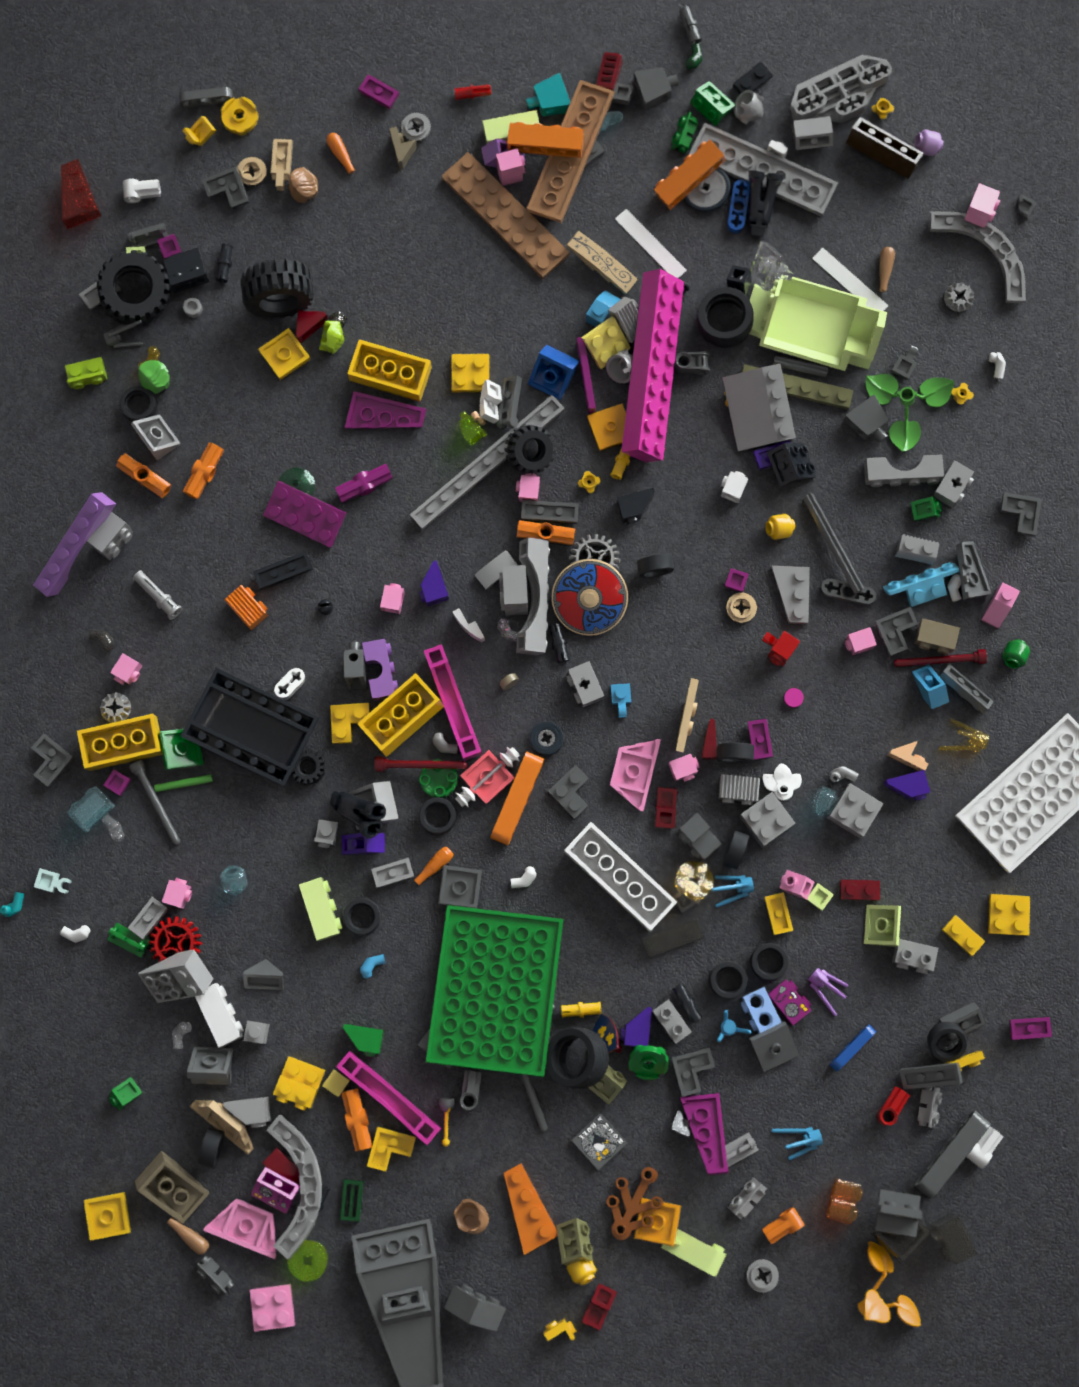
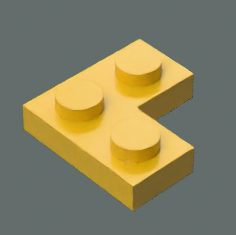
[330,703,370,744]
[367,1127,416,1171]

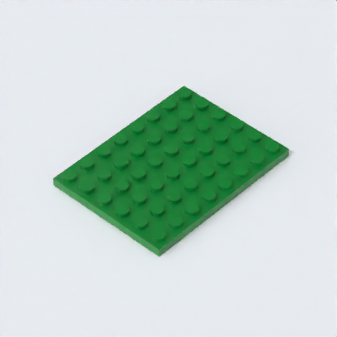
[426,905,563,1077]

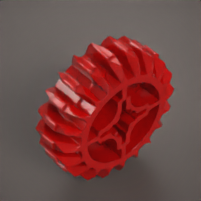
[149,916,202,963]

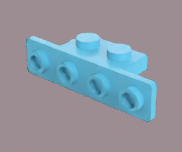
[883,562,959,607]

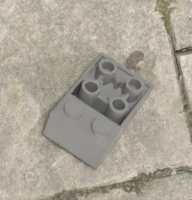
[138,950,213,1003]

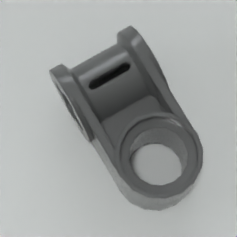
[674,351,710,375]

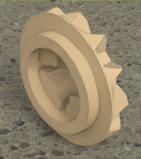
[237,157,266,186]
[726,593,757,623]

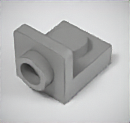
[314,820,339,848]

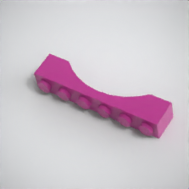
[424,644,482,761]
[336,1051,441,1145]

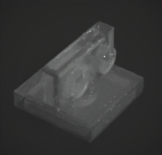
[750,241,793,291]

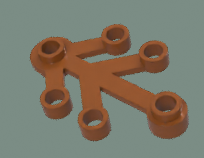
[607,1167,663,1240]

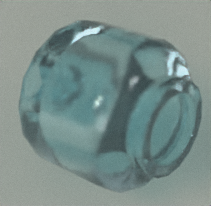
[810,786,838,816]
[220,865,247,895]

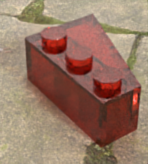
[61,159,102,229]

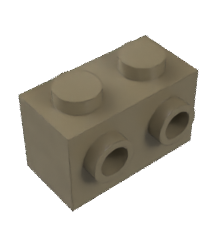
[914,618,960,654]

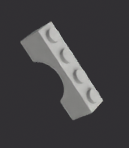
[864,455,944,487]

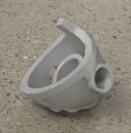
[734,90,764,124]
[606,349,633,383]

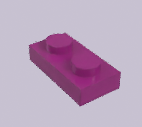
[358,74,399,109]
[747,719,773,760]
[1009,1017,1052,1040]

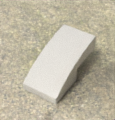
[480,380,502,423]
[453,609,485,643]

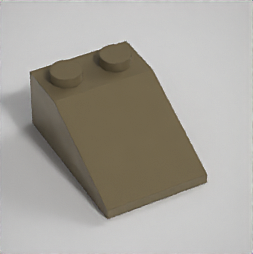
[135,1151,209,1224]

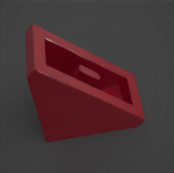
[296,310,329,344]

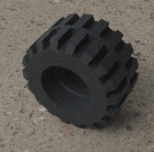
[504,425,556,474]

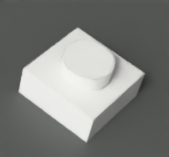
[767,140,788,159]

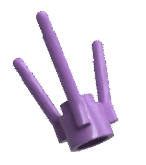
[808,968,848,1016]

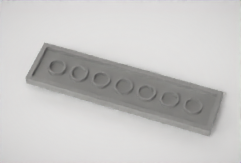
[689,123,838,217]

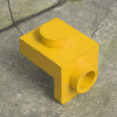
[182,116,216,146]
[544,1318,576,1341]

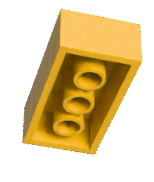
[347,339,432,402]
[358,673,444,757]
[77,714,162,771]

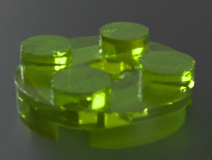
[287,1240,328,1282]

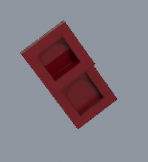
[655,787,677,828]
[263,1148,300,1184]
[581,1283,617,1331]

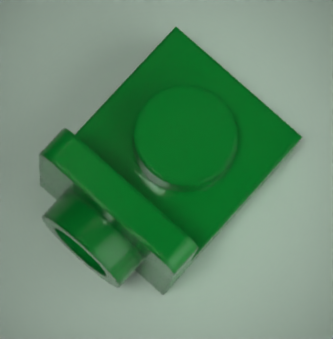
[911,497,942,521]
[109,1077,142,1111]

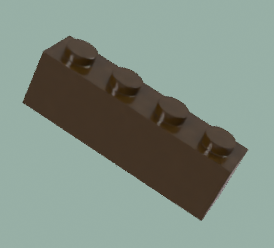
[846,117,924,179]

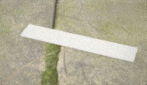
[615,209,686,278]
[813,248,888,311]

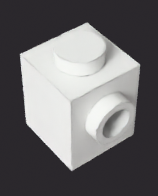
[721,471,748,503]

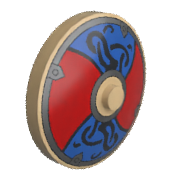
[552,559,628,635]

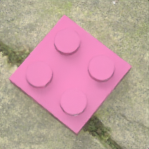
[250,1284,295,1331]

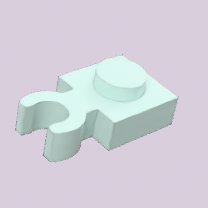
[34,869,72,893]

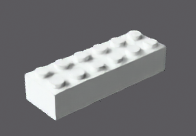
[564,822,677,932]

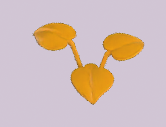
[858,1242,921,1327]

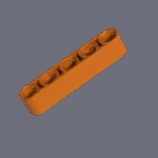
[490,752,544,846]

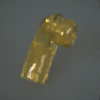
[138,346,160,367]

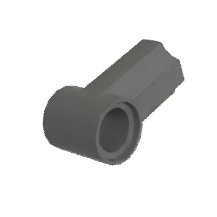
[460,1070,482,1111]

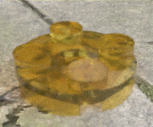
[674,861,714,900]

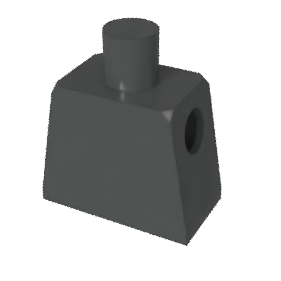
[634,68,679,111]
[843,395,888,443]
[344,642,367,690]

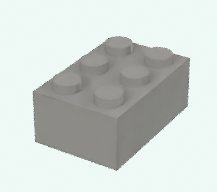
[499,565,528,616]

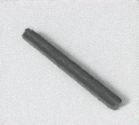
[804,493,864,594]

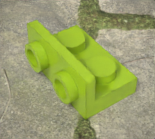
[65,357,107,389]

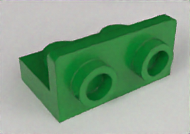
[690,81,735,126]

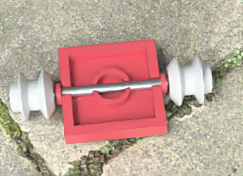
[455,747,520,807]

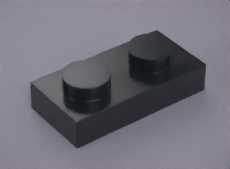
[733,61,773,94]

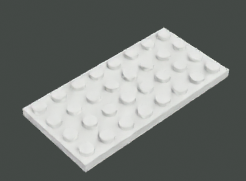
[955,713,1079,874]

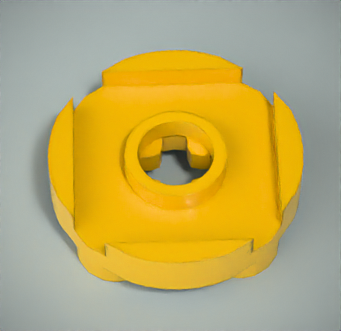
[221,97,259,136]

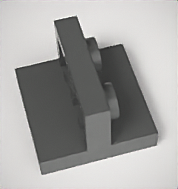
[187,1047,233,1085]
[875,1189,922,1238]

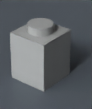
[244,1021,270,1044]

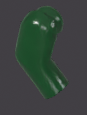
[685,44,703,70]

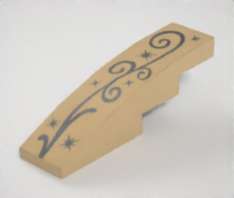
[566,231,638,294]

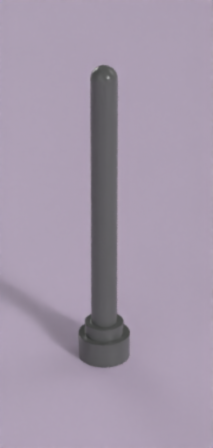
[129,760,180,845]
[521,1074,548,1132]

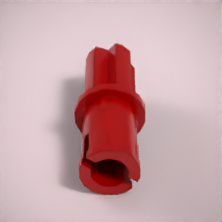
[455,84,491,100]

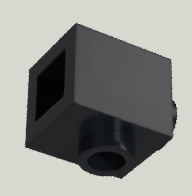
[726,265,752,296]

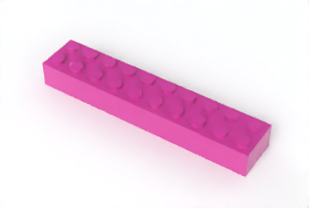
[621,269,684,463]

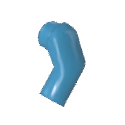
[360,954,385,979]

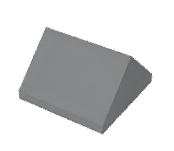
[131,414,181,461]

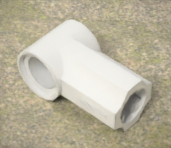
[123,179,161,203]
[966,1127,1003,1169]

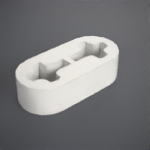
[274,668,305,700]

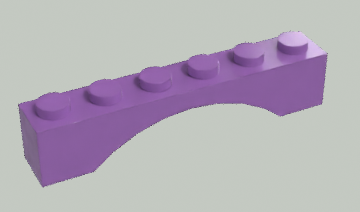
[33,492,116,597]

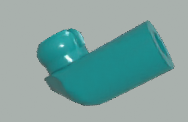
[0,892,24,917]

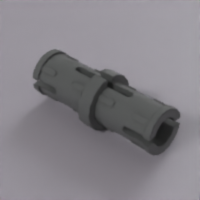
[679,6,702,45]

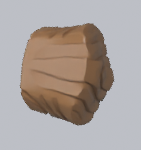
[289,167,318,203]
[454,1199,489,1234]

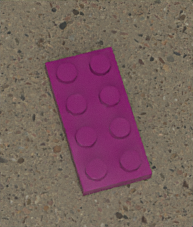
[263,481,347,548]

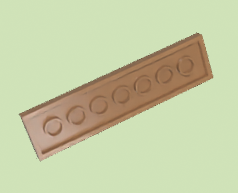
[527,80,614,223]
[442,152,570,279]

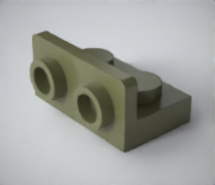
[588,1065,627,1104]
[556,1218,593,1266]

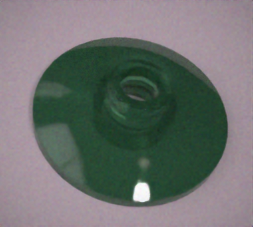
[279,468,315,496]

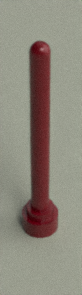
[893,649,987,667]
[375,756,467,772]

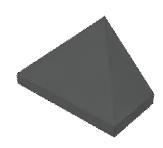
[243,959,284,990]

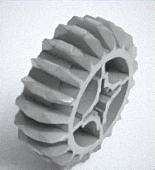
[569,534,620,571]

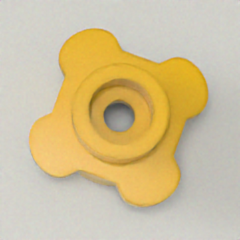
[872,98,894,119]
[951,383,973,405]
[578,471,600,493]

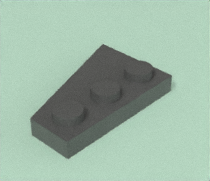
[956,541,992,600]

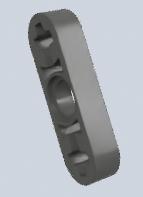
[179,87,233,107]
[820,579,876,606]

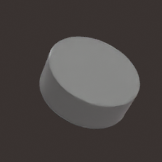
[183,298,203,318]

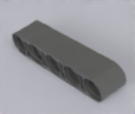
[914,1110,991,1199]

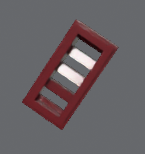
[596,52,623,91]
[701,719,717,760]

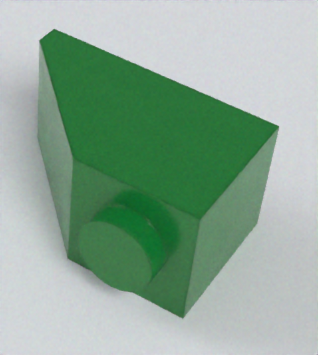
[343,1024,384,1057]

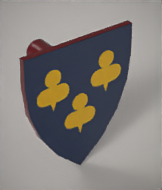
[593,1014,622,1053]

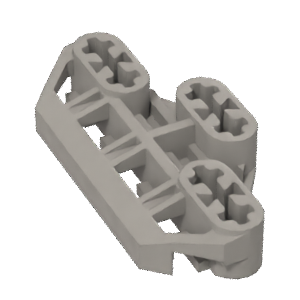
[790,55,892,123]

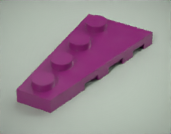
[345,391,427,429]
[680,1093,728,1176]

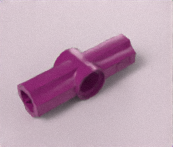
[335,463,393,503]

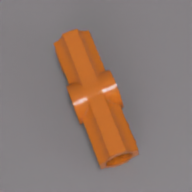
[183,442,224,500]
[116,453,172,498]
[517,520,575,546]
[342,1088,372,1151]

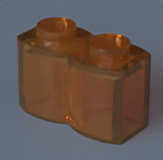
[826,1177,863,1225]

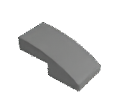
[475,550,518,589]

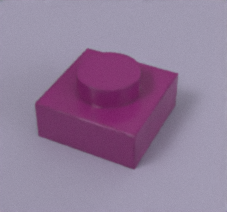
[156,234,181,258]
[724,568,749,593]
[103,769,131,796]

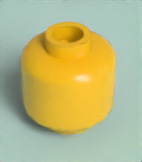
[765,514,795,540]
[567,1260,596,1285]

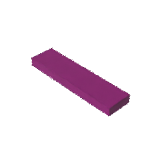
[576,337,596,414]

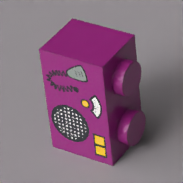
[767,979,812,1026]
[251,1167,300,1214]

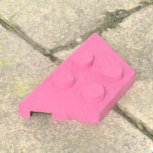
[610,739,661,812]
[204,1199,277,1259]

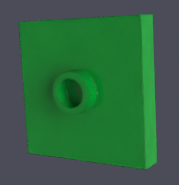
[158,729,204,770]

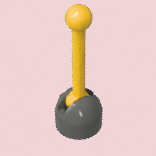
[439,1097,455,1146]

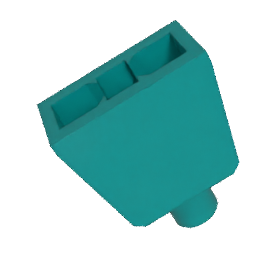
[526,73,571,116]

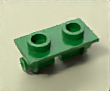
[671,112,698,153]
[107,923,151,958]

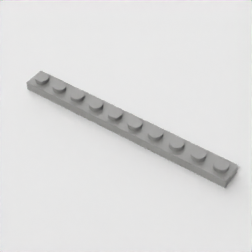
[410,395,564,530]

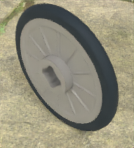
[684,168,730,212]

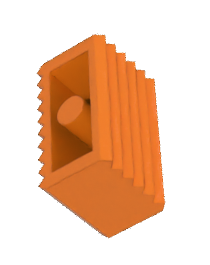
[224,585,268,630]

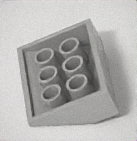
[722,364,796,451]

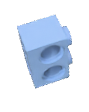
[740,987,781,1033]

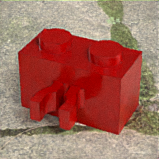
[762,631,800,667]

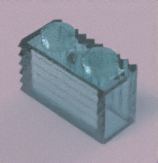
[67,785,115,832]

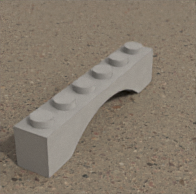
[516,538,550,655]

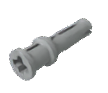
[133,571,182,620]

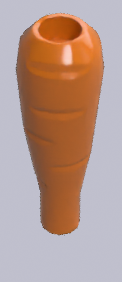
[326,133,355,174]
[414,847,453,885]

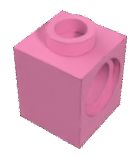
[380,583,405,614]
[845,627,877,655]

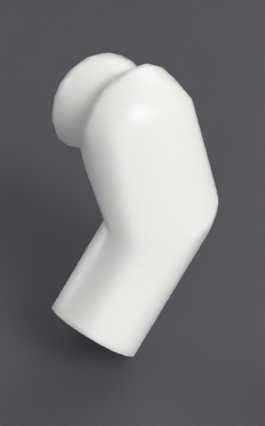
[511,866,536,888]
[60,925,90,942]

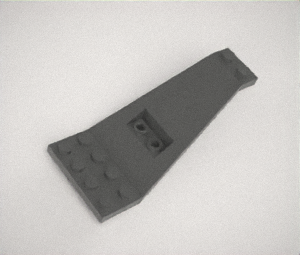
[352,1219,444,1387]

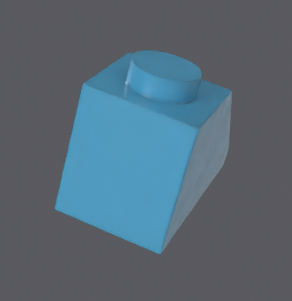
[586,291,621,327]
[912,665,949,709]

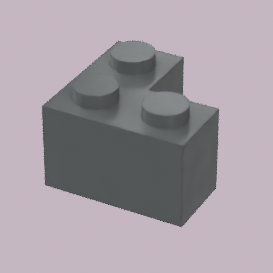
[678,813,721,861]
[444,1285,506,1331]

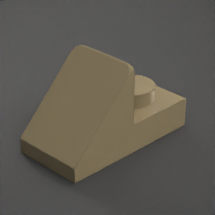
[389,127,416,169]

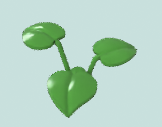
[866,374,954,452]

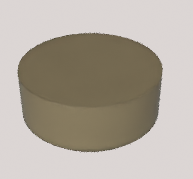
[499,673,519,690]

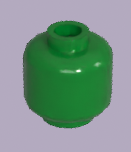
[1002,639,1030,669]

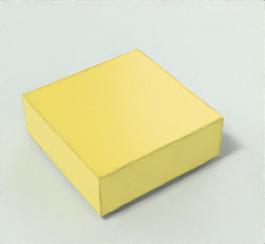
[322,1069,350,1097]

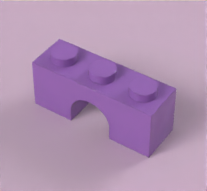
[362,639,398,702]

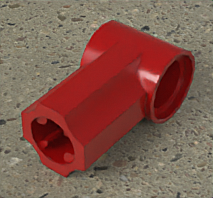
[877,1086,910,1125]

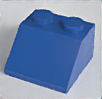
[528,345,580,400]

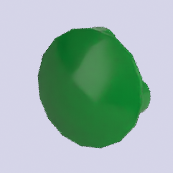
[419,759,458,798]

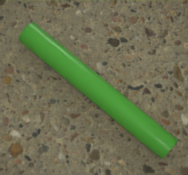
[154,774,213,792]

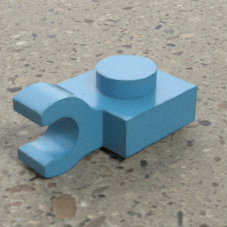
[611,683,631,718]

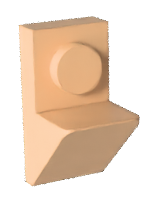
[887,741,929,771]

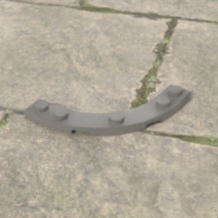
[930,211,1026,303]
[266,1115,322,1259]

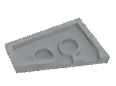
[771,566,810,624]

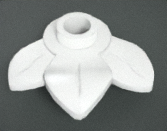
[763,763,802,801]

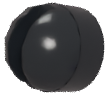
[318,599,333,615]

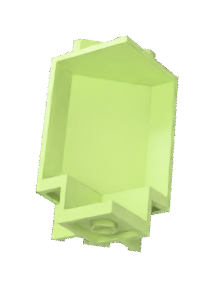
[749,274,887,371]

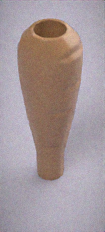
[879,247,895,292]
[167,1217,209,1254]

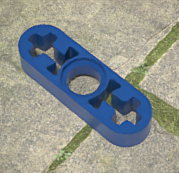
[727,180,750,233]
[829,1024,876,1072]

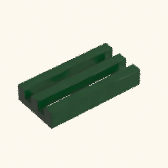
[340,1179,364,1222]

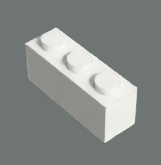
[195,983,244,1048]

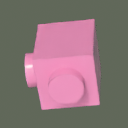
[516,473,540,502]
[110,653,142,685]
[668,754,700,782]
[780,870,814,900]
[162,878,192,909]

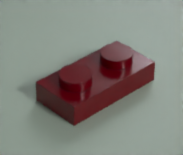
[840,879,880,901]

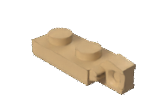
[271,139,293,191]

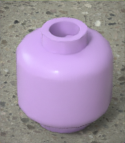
[914,130,943,156]

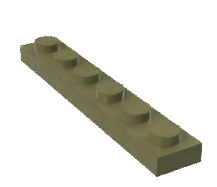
[742,364,854,410]

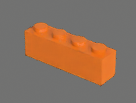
[507,122,584,158]
[654,139,726,210]

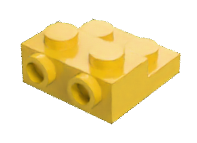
[273,1056,326,1110]

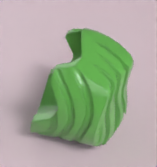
[138,360,170,394]

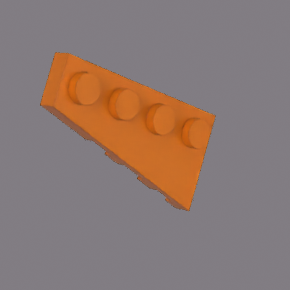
[504,1163,558,1255]

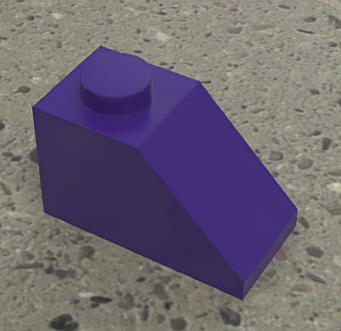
[419,560,449,606]
[884,770,930,801]
[342,833,385,855]
[620,1007,652,1046]

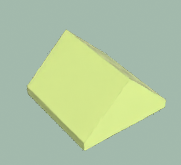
[864,905,901,947]

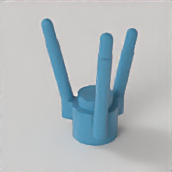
[712,875,754,908]
[717,1010,751,1042]
[772,1127,823,1160]

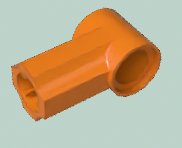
[762,1207,805,1245]

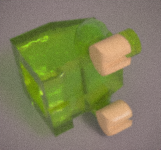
[459,411,487,445]

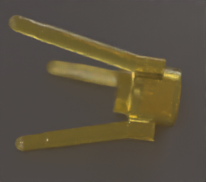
[939,719,989,752]

